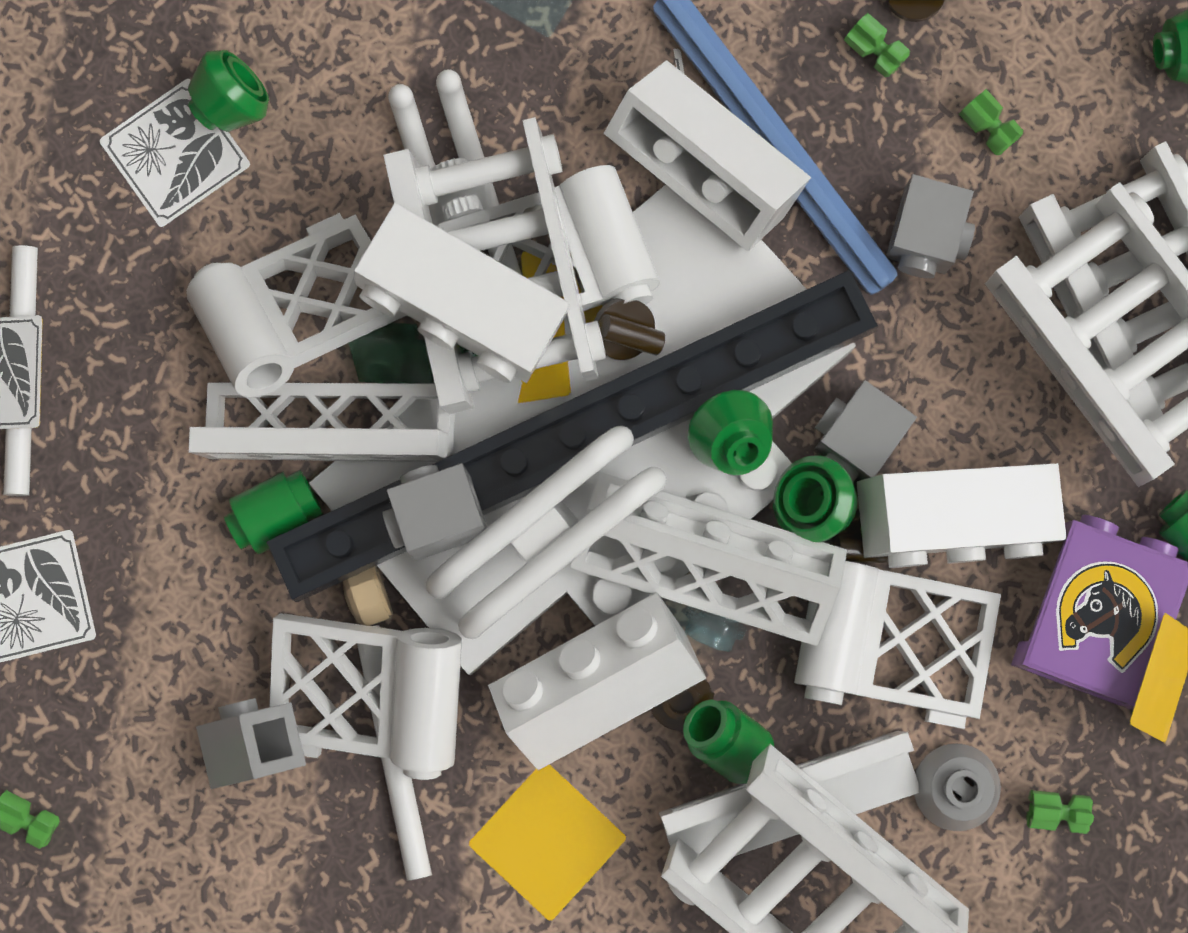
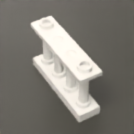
[383,117,606,414]
[1019,141,1188,422]
[985,182,1188,487]
[661,744,969,933]

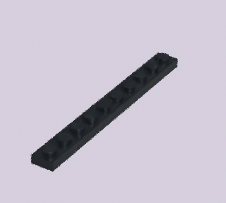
[267,270,878,602]

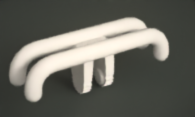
[388,69,522,275]
[426,426,666,639]

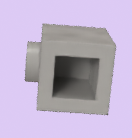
[886,174,975,279]
[815,380,917,483]
[383,463,487,561]
[196,698,306,789]

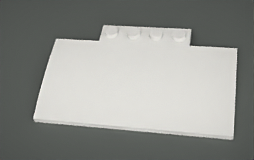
[309,185,856,675]

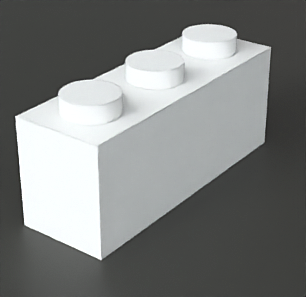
[604,60,811,251]
[354,203,571,383]
[857,463,1067,568]
[488,592,706,770]

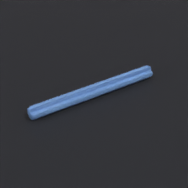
[653,0,897,295]

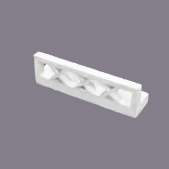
[189,383,455,462]
[570,472,847,646]
[659,731,919,856]

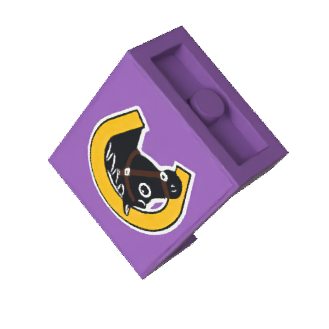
[1011,515,1188,710]

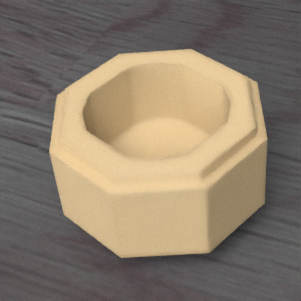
[343,566,393,626]

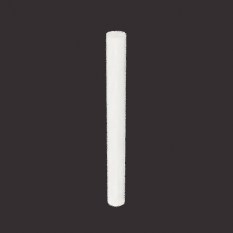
[3,245,38,496]
[357,625,432,881]

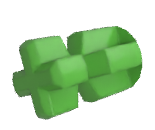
[844,13,910,77]
[959,89,1024,155]
[0,790,60,849]
[1026,790,1094,834]

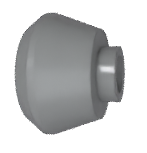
[914,744,1001,831]

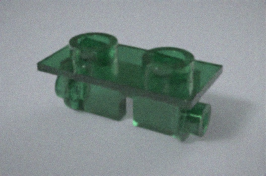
[349,323,480,390]

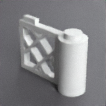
[438,165,660,317]
[186,213,407,398]
[794,561,1001,729]
[270,613,462,780]

